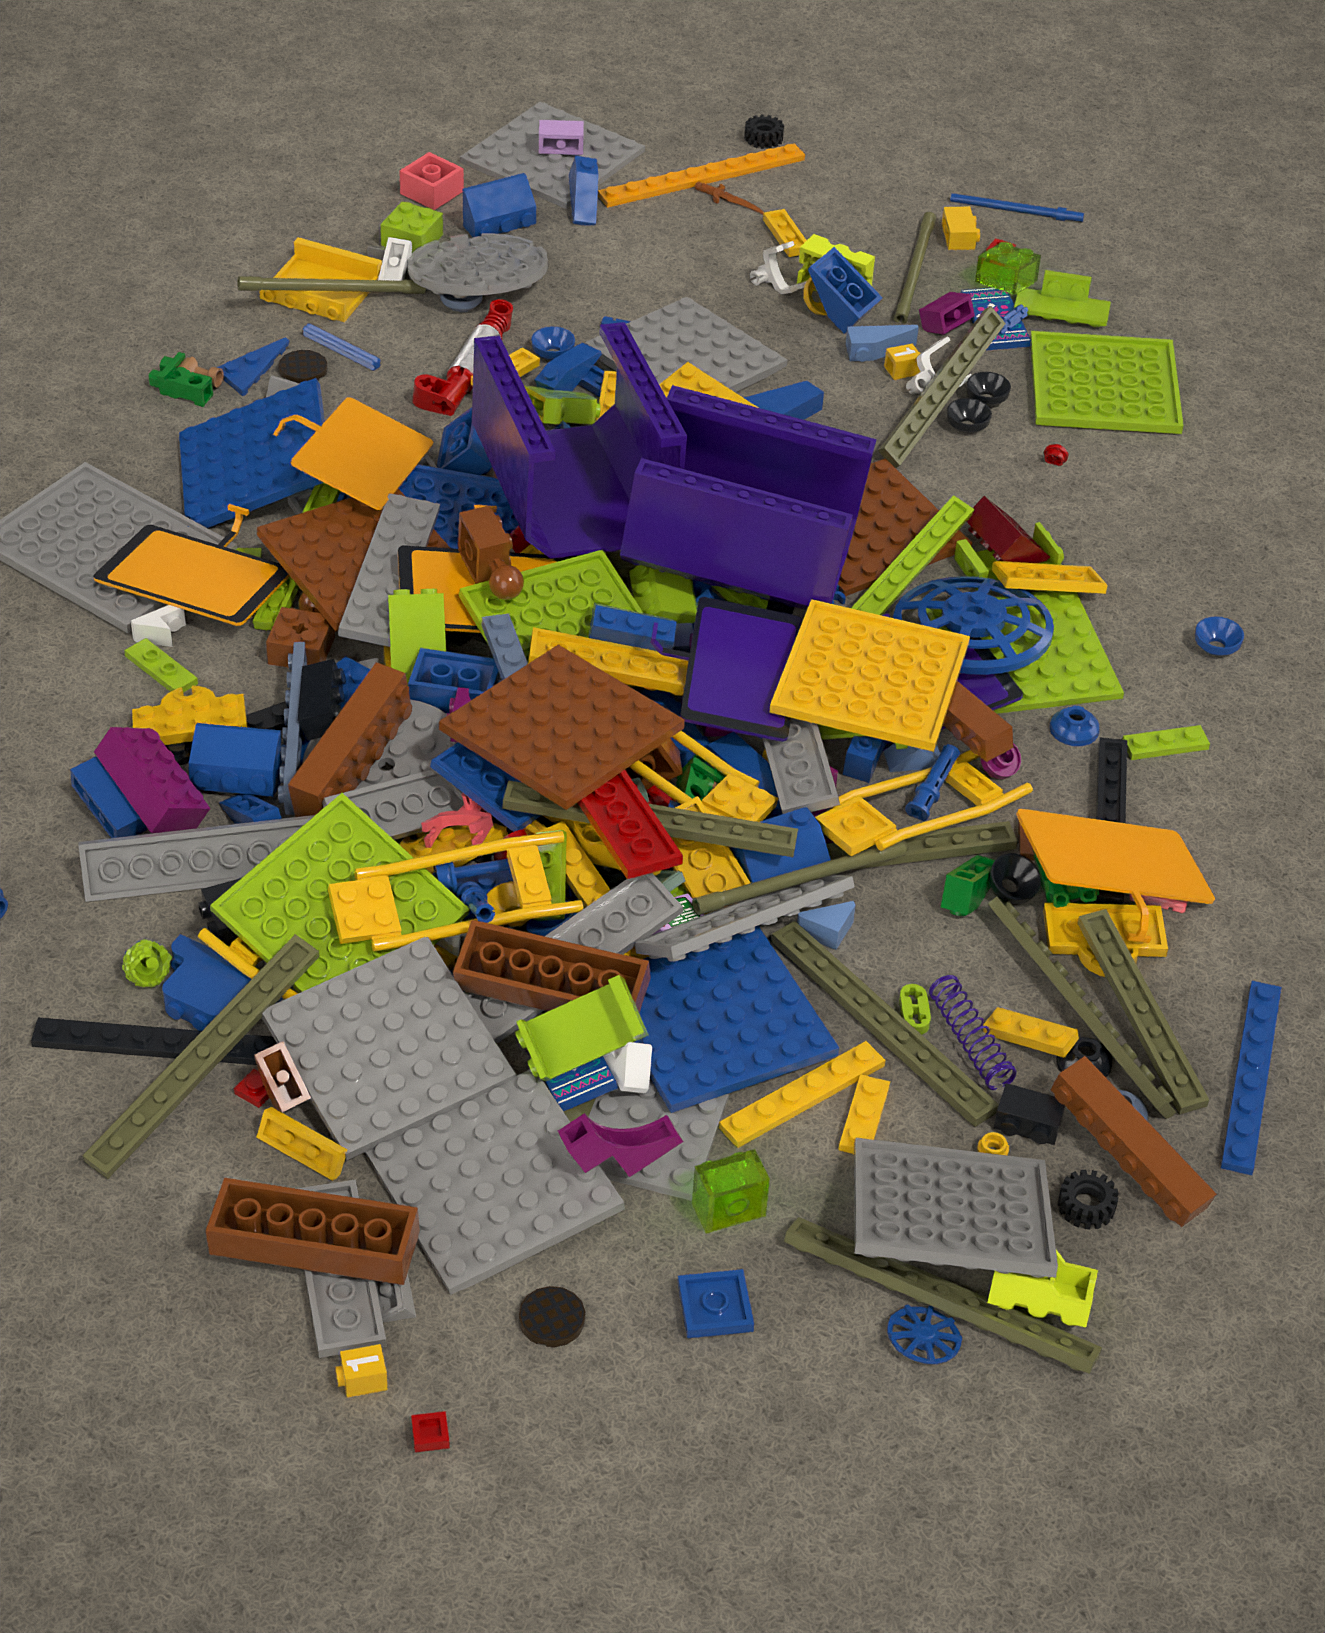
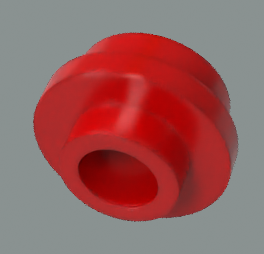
[1044,444,1069,466]

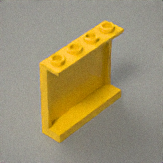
[259,237,382,322]

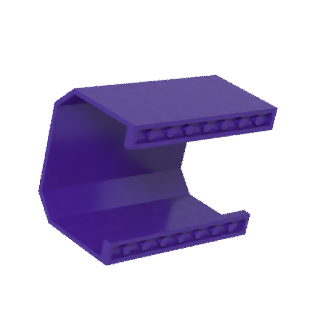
[472,322,687,559]
[620,385,877,610]

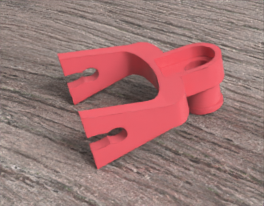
[421,792,493,848]

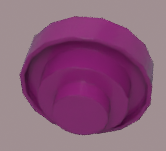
[980,743,1021,779]

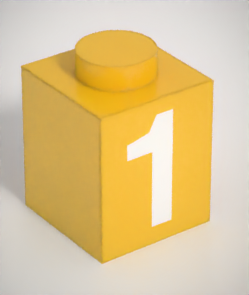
[884,343,921,380]
[335,1344,388,1398]

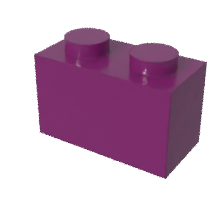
[919,292,975,334]

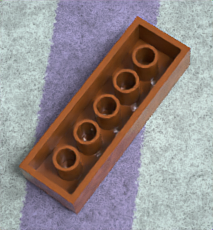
[288,662,412,817]
[453,920,650,1013]
[206,1177,420,1285]

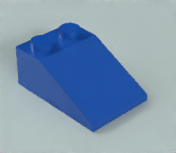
[808,247,883,334]

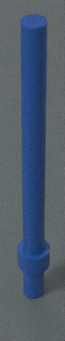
[950,193,1084,222]

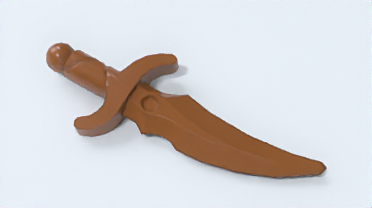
[695,182,764,215]

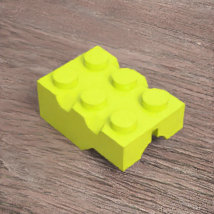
[797,234,875,291]
[988,1250,1098,1328]

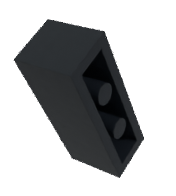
[297,658,346,741]

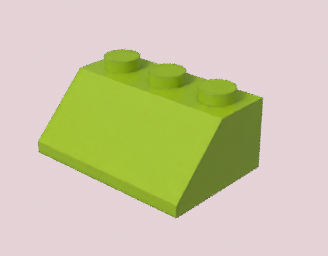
[629,565,697,624]

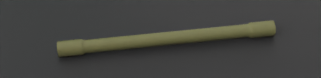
[894,212,936,324]
[237,276,426,294]
[692,841,906,915]

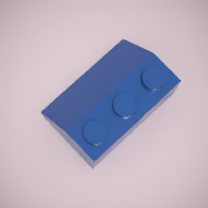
[463,173,536,237]
[437,407,492,475]
[588,603,676,651]
[408,648,500,714]
[189,723,281,797]
[729,807,831,883]

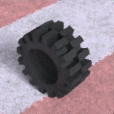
[744,114,784,149]
[1058,1169,1119,1230]

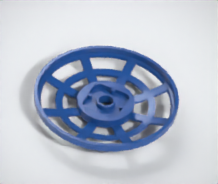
[893,576,1054,675]

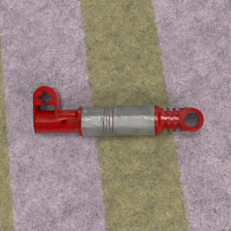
[412,299,513,416]

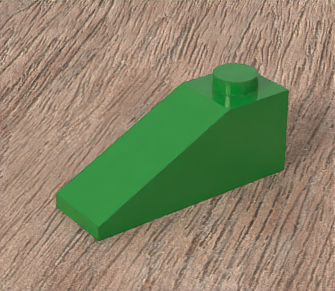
[941,855,995,916]

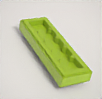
[124,638,198,693]
[534,830,567,921]

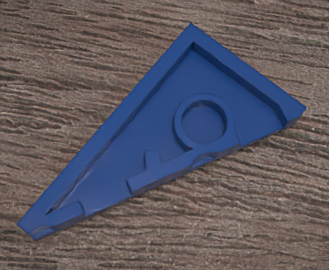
[217,337,289,396]

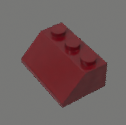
[966,496,1050,563]

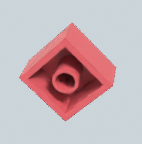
[399,152,464,210]

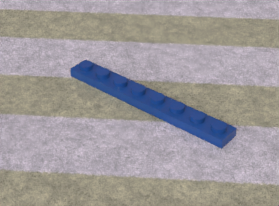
[1221,981,1282,1175]

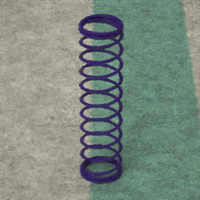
[929,975,1017,1090]

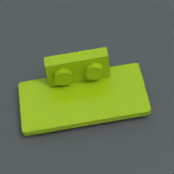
[1014,270,1111,327]

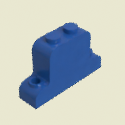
[162,934,283,1031]

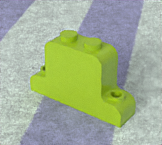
[524,386,601,424]

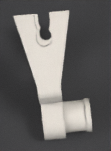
[750,241,806,294]
[906,337,971,394]

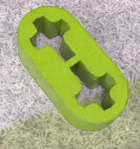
[899,984,931,1035]

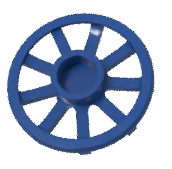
[887,1304,962,1364]

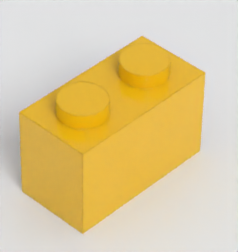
[942,207,980,250]

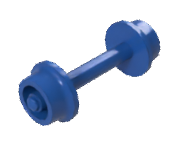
[432,859,510,894]

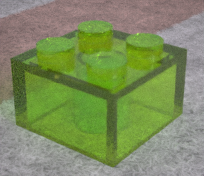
[975,242,1041,294]
[692,1149,770,1234]

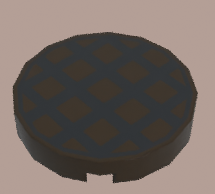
[279,350,328,383]
[519,1286,586,1348]

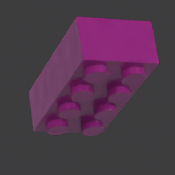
[94,727,211,833]

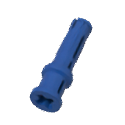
[905,744,960,821]
[456,881,495,923]

